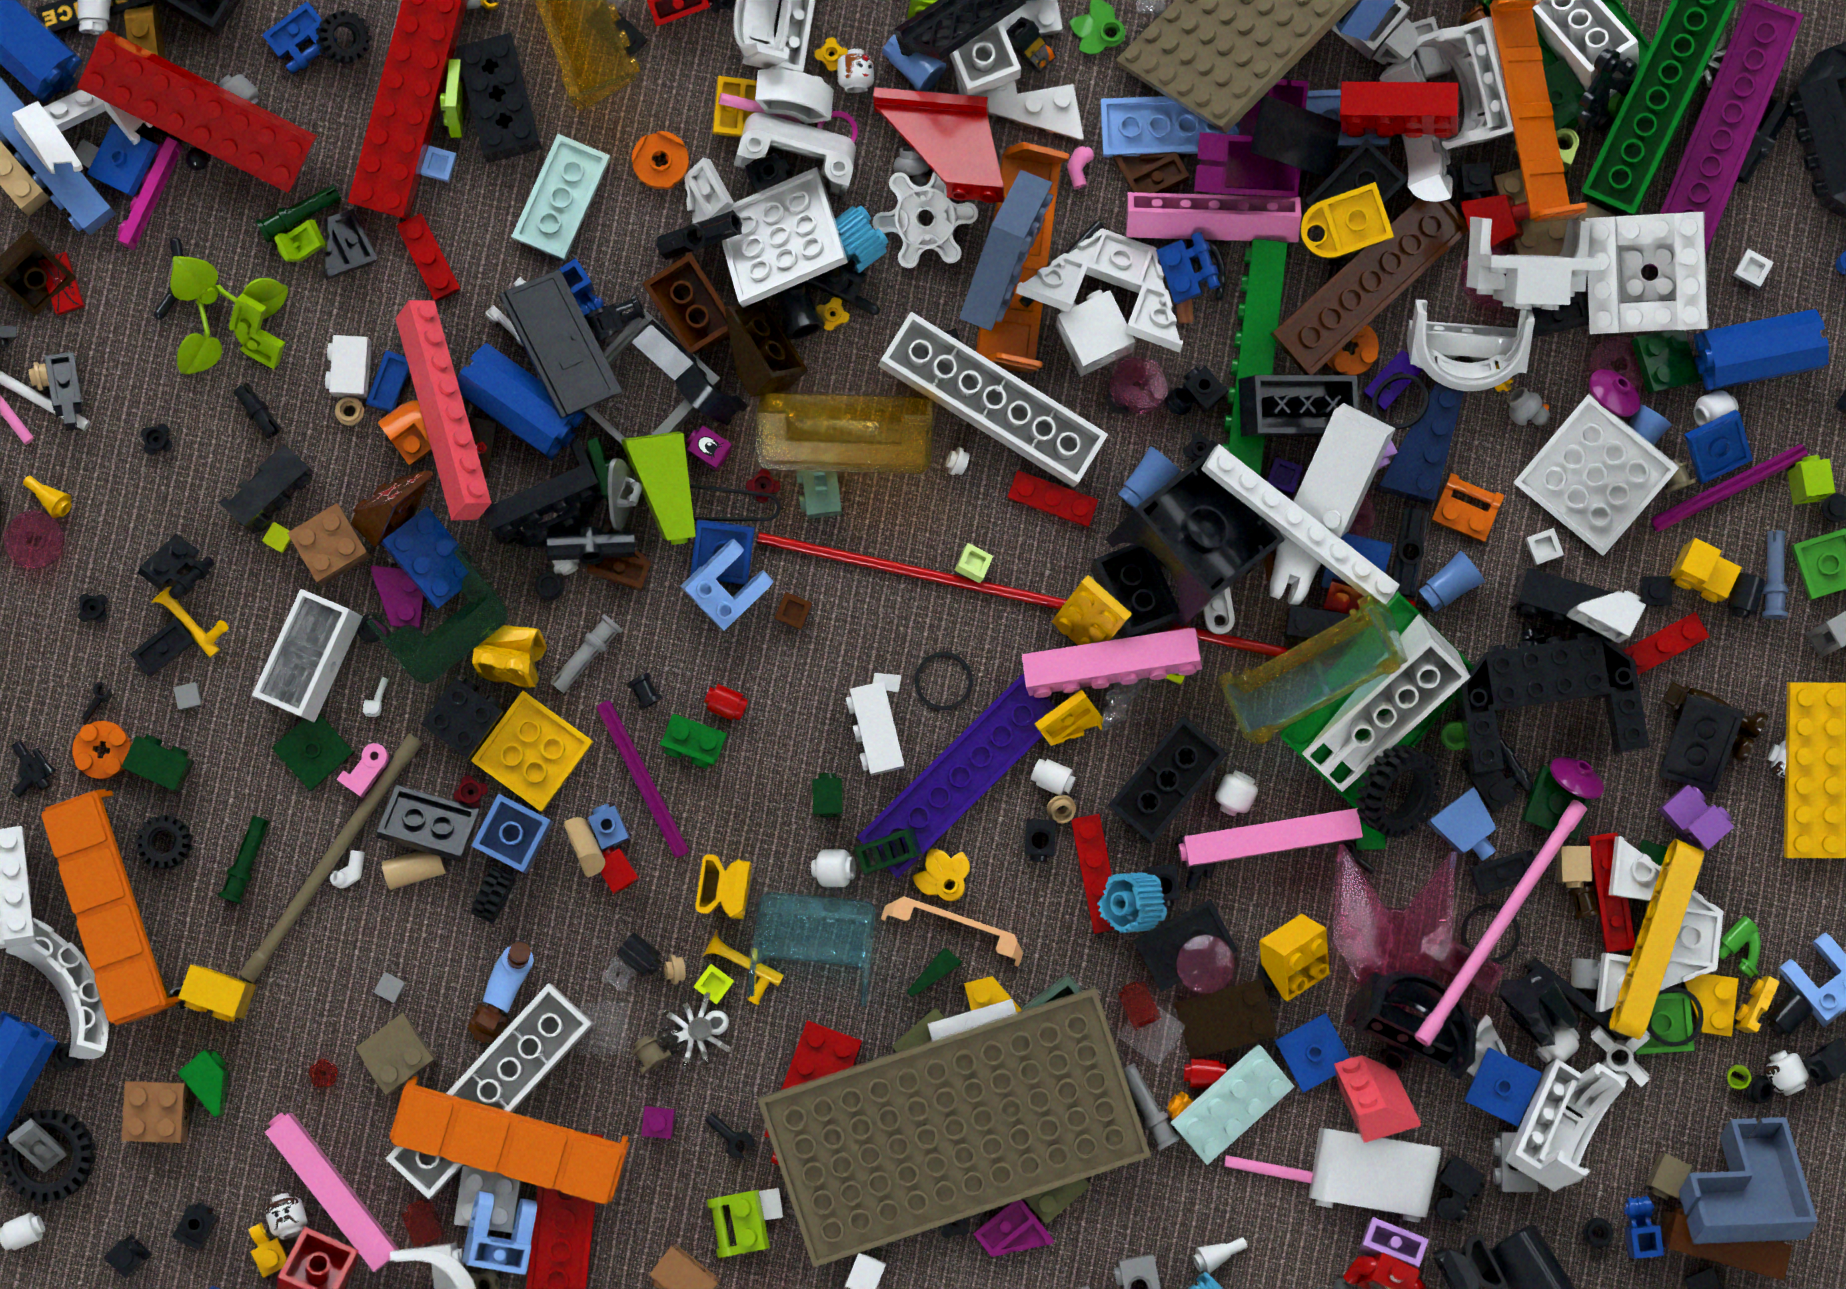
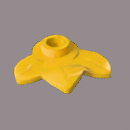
[913,848,970,901]

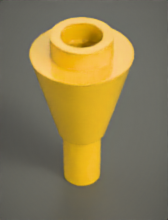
[23,475,72,518]

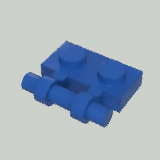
[262,1,338,74]
[1156,232,1220,305]

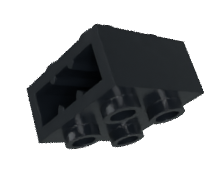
[421,677,505,761]

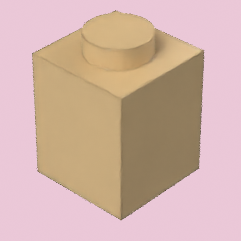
[1556,846,1592,888]

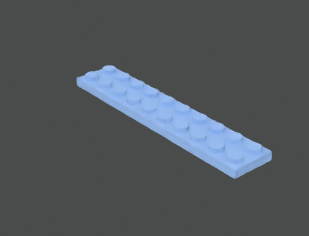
[1100,89,1389,157]

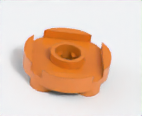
[632,131,689,190]
[1325,324,1379,376]
[72,721,132,780]

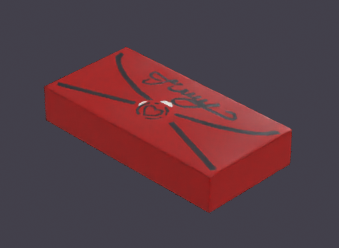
[39,252,85,316]

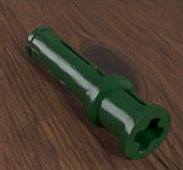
[255,184,342,243]
[217,815,270,905]

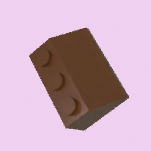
[642,253,730,355]

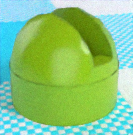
[1727,1065,1751,1090]

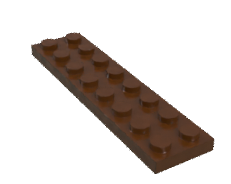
[1270,197,1469,375]

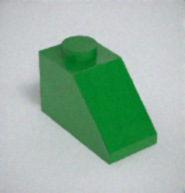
[177,1049,229,1118]

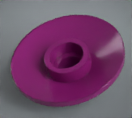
[1589,369,1640,417]
[1550,757,1604,799]

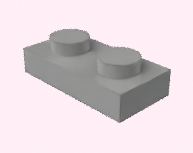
[7,1119,67,1173]

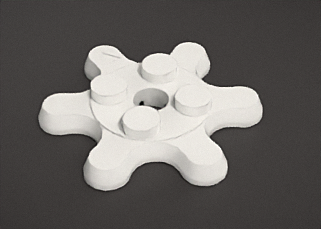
[873,172,978,268]

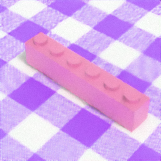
[1126,192,1302,242]
[1022,627,1202,698]

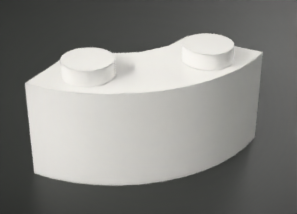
[755,66,834,124]

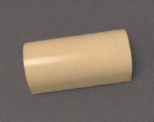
[564,817,605,878]
[382,850,447,890]

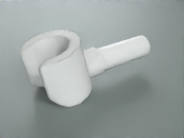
[363,677,388,717]

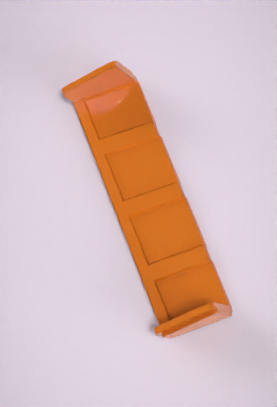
[1489,0,1588,223]
[976,142,1070,373]
[41,789,181,1026]
[389,1076,630,1204]

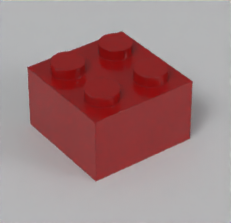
[277,1226,358,1289]

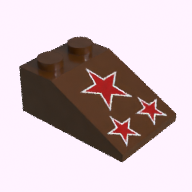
[351,470,433,548]

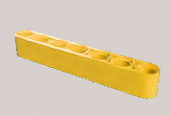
[1609,839,1704,1040]

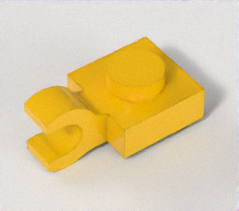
[248,1222,288,1278]

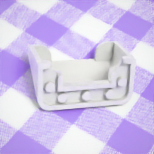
[734,112,856,197]
[1308,1127,1441,1223]

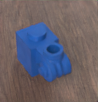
[556,258,604,323]
[1624,1195,1664,1259]

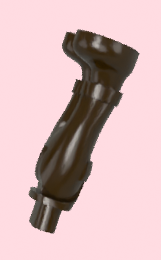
[1662,681,1769,762]

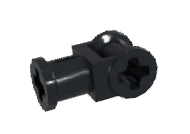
[584,294,646,341]

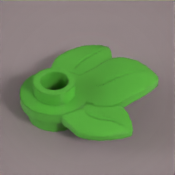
[1070,0,1125,55]

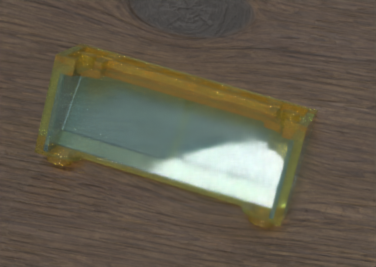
[1218,594,1408,744]

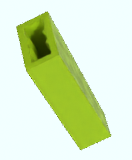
[621,431,696,545]

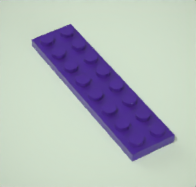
[857,674,1056,879]

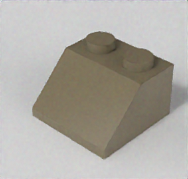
[356,1012,438,1095]

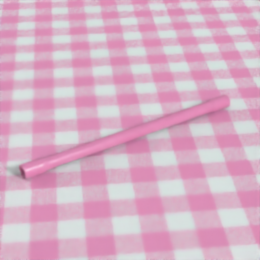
[1414,800,1587,1046]

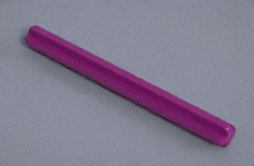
[1651,444,1808,532]
[597,700,689,858]

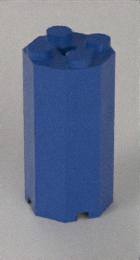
[0,0,82,103]
[1694,309,1829,391]
[457,342,586,461]
[0,1011,58,1142]

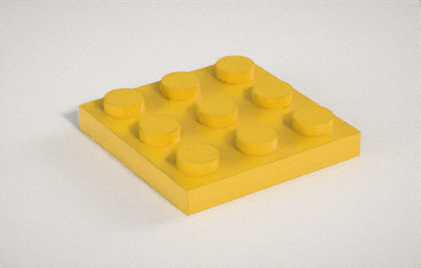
[471,691,594,812]

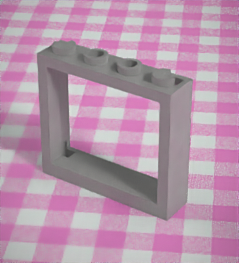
[582,309,721,449]

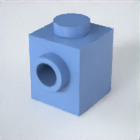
[588,803,631,851]

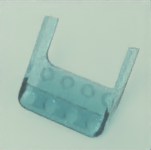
[748,892,876,1007]

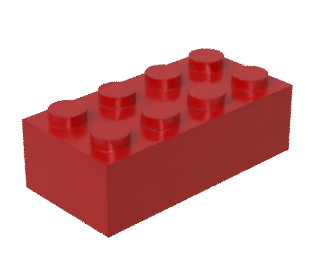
[1340,81,1459,138]

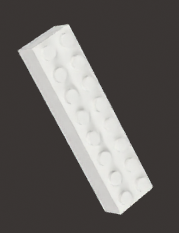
[878,312,1108,488]
[386,983,594,1199]

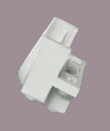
[1466,217,1600,310]

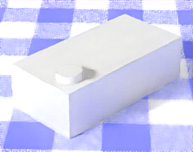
[1293,403,1395,538]

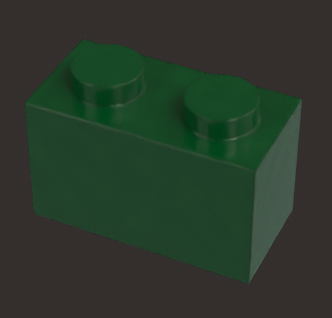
[121,734,194,793]
[812,773,844,818]

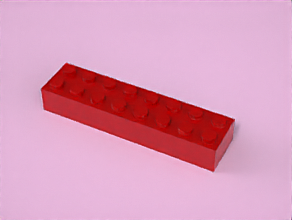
[348,0,468,220]
[77,30,318,193]

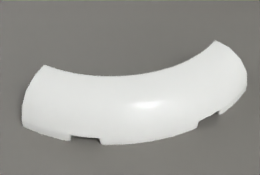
[1379,54,1453,202]
[5,918,109,1059]

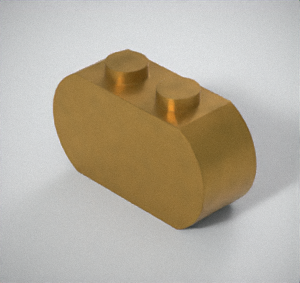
[124,6,166,59]

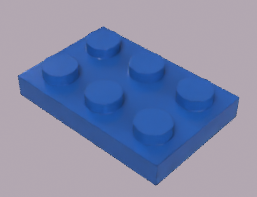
[381,506,482,610]

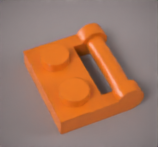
[1430,473,1504,543]

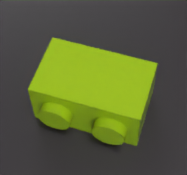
[1787,455,1836,505]

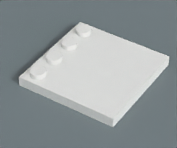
[721,167,848,307]
[1513,393,1679,556]

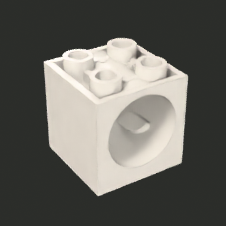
[1056,290,1136,377]

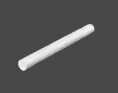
[0,371,90,431]

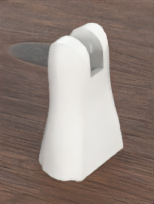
[1270,531,1321,606]

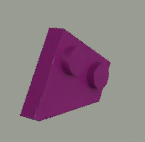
[371,565,425,630]
[973,1199,1055,1257]

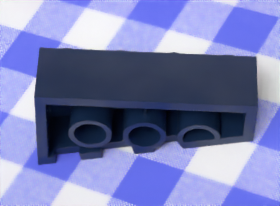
[1375,382,1464,506]

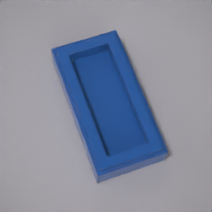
[366,350,410,413]

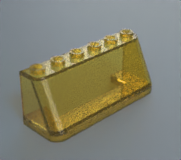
[535,0,641,111]
[756,392,933,474]

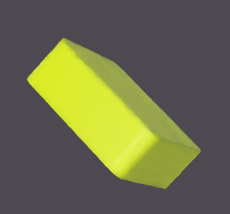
[262,522,291,553]

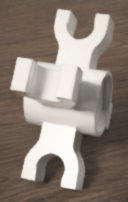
[1591,1025,1650,1087]

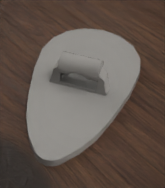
[608,458,643,530]

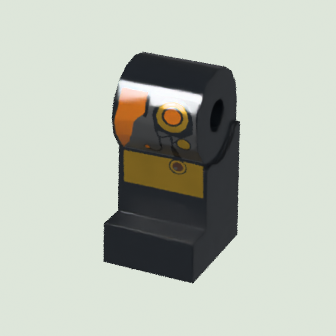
[1006,16,1056,73]

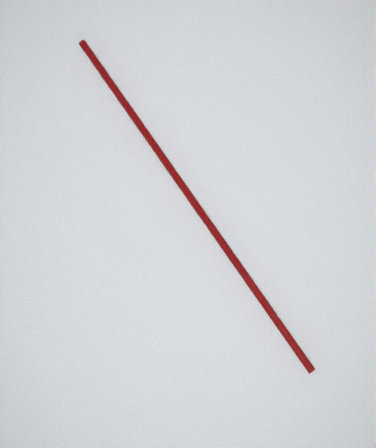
[757,532,1341,669]

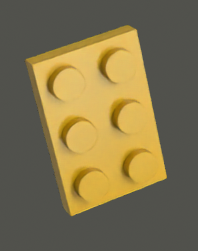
[1051,575,1132,645]

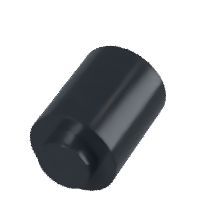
[1727,573,1765,619]
[616,932,662,977]
[1767,991,1813,1037]

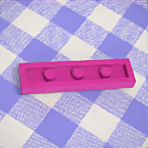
[118,137,183,250]

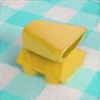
[472,624,547,688]
[695,854,752,920]

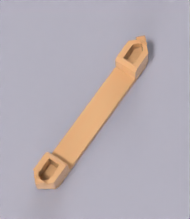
[881,896,1023,967]

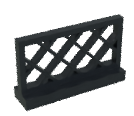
[893,0,1026,60]

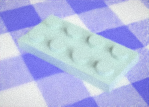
[511,134,611,261]
[1170,1044,1294,1165]

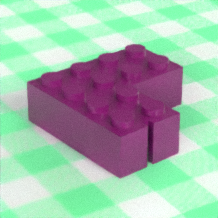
[1195,79,1309,197]

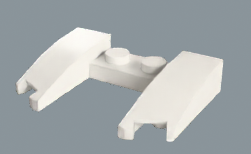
[12,90,153,174]

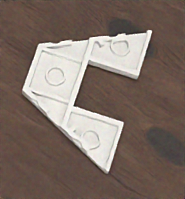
[953,0,1084,142]
[1015,228,1183,352]
[1595,836,1724,1012]

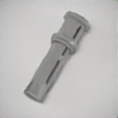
[550,614,624,694]
[1123,1063,1181,1151]

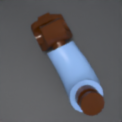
[467,942,534,1044]

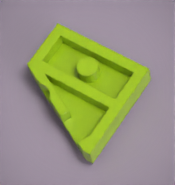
[440,59,464,138]

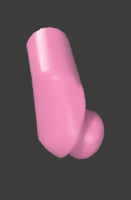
[1067,146,1094,189]

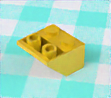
[1259,914,1330,1002]

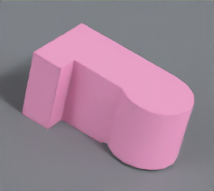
[337,743,390,799]

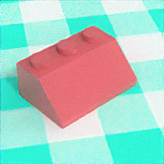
[1334,1055,1421,1143]

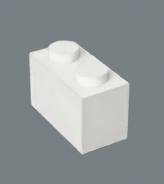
[325,335,372,399]

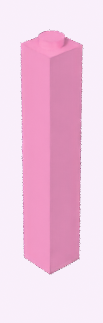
[1178,808,1363,867]
[265,1112,399,1272]

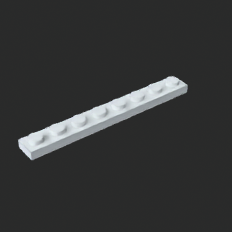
[1201,444,1399,609]

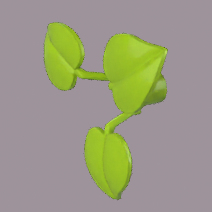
[170,256,288,375]

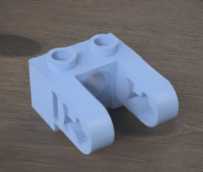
[680,539,773,631]
[1778,932,1846,1028]
[462,1191,537,1275]

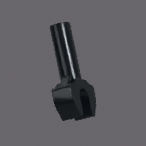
[705,1112,755,1159]

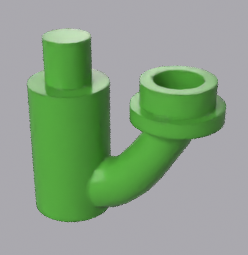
[1719,916,1761,979]

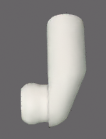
[330,850,365,888]

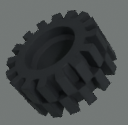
[316,10,372,64]
[136,815,193,869]
[471,866,516,924]

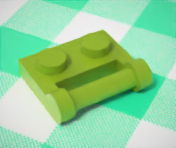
[707,1189,770,1258]

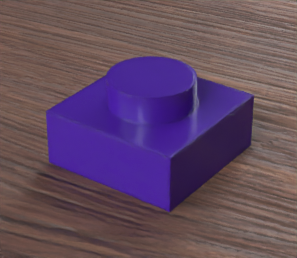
[1267,457,1303,495]

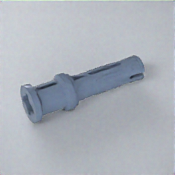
[1762,530,1789,620]

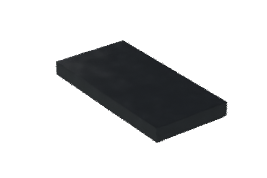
[1250,96,1341,178]

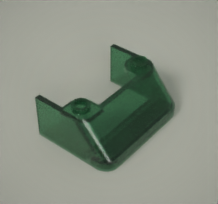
[366,543,508,684]

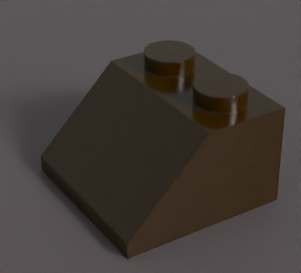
[0,229,76,317]

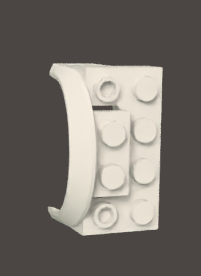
[733,0,815,73]
[1417,17,1514,149]
[1406,299,1535,391]
[1505,1058,1626,1192]
[390,1243,476,1289]

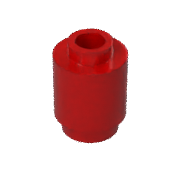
[704,684,749,721]
[1183,1058,1226,1089]

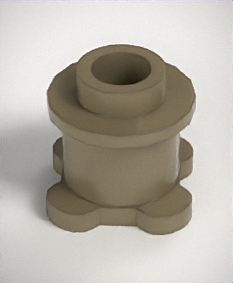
[1665,458,1696,494]
[632,1035,672,1075]
[470,1270,500,1289]

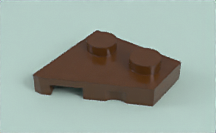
[1113,152,1190,193]
[587,520,651,592]

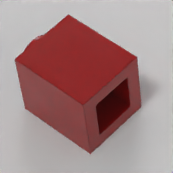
[600,847,640,895]

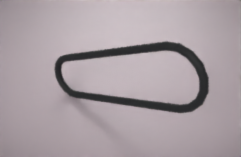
[690,484,781,521]

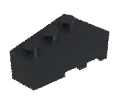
[218,444,314,534]

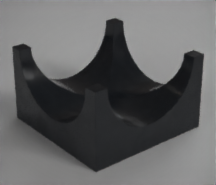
[1105,451,1285,627]

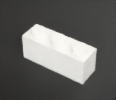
[846,681,905,776]

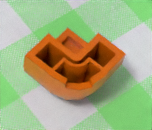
[378,400,432,467]

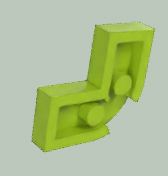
[229,294,286,369]

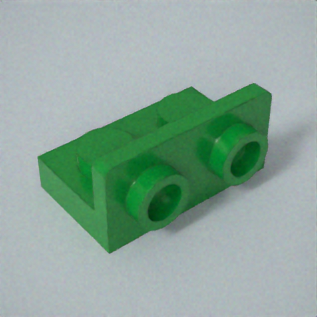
[659,713,727,769]

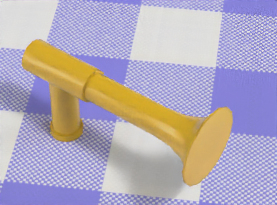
[151,586,229,658]
[703,930,784,1005]

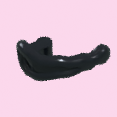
[1187,240,1226,301]

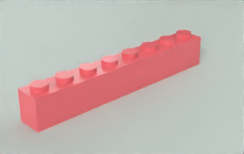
[395,300,492,520]

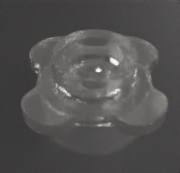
[601,957,636,992]

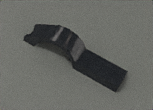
[632,319,748,426]

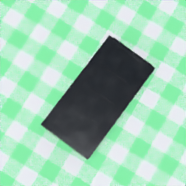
[498,270,623,419]

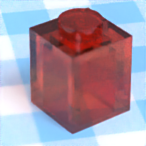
[1118,981,1162,1031]
[401,1199,445,1247]

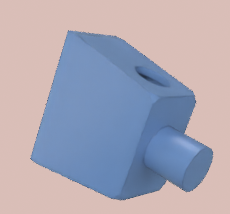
[1426,787,1496,861]

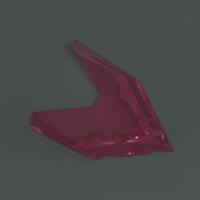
[1333,844,1457,1009]

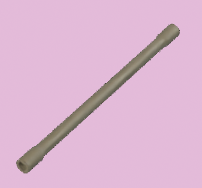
[239,733,423,983]

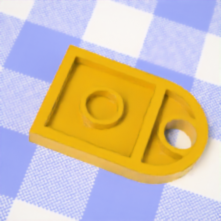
[1301,182,1394,259]

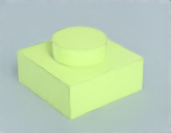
[955,543,993,583]

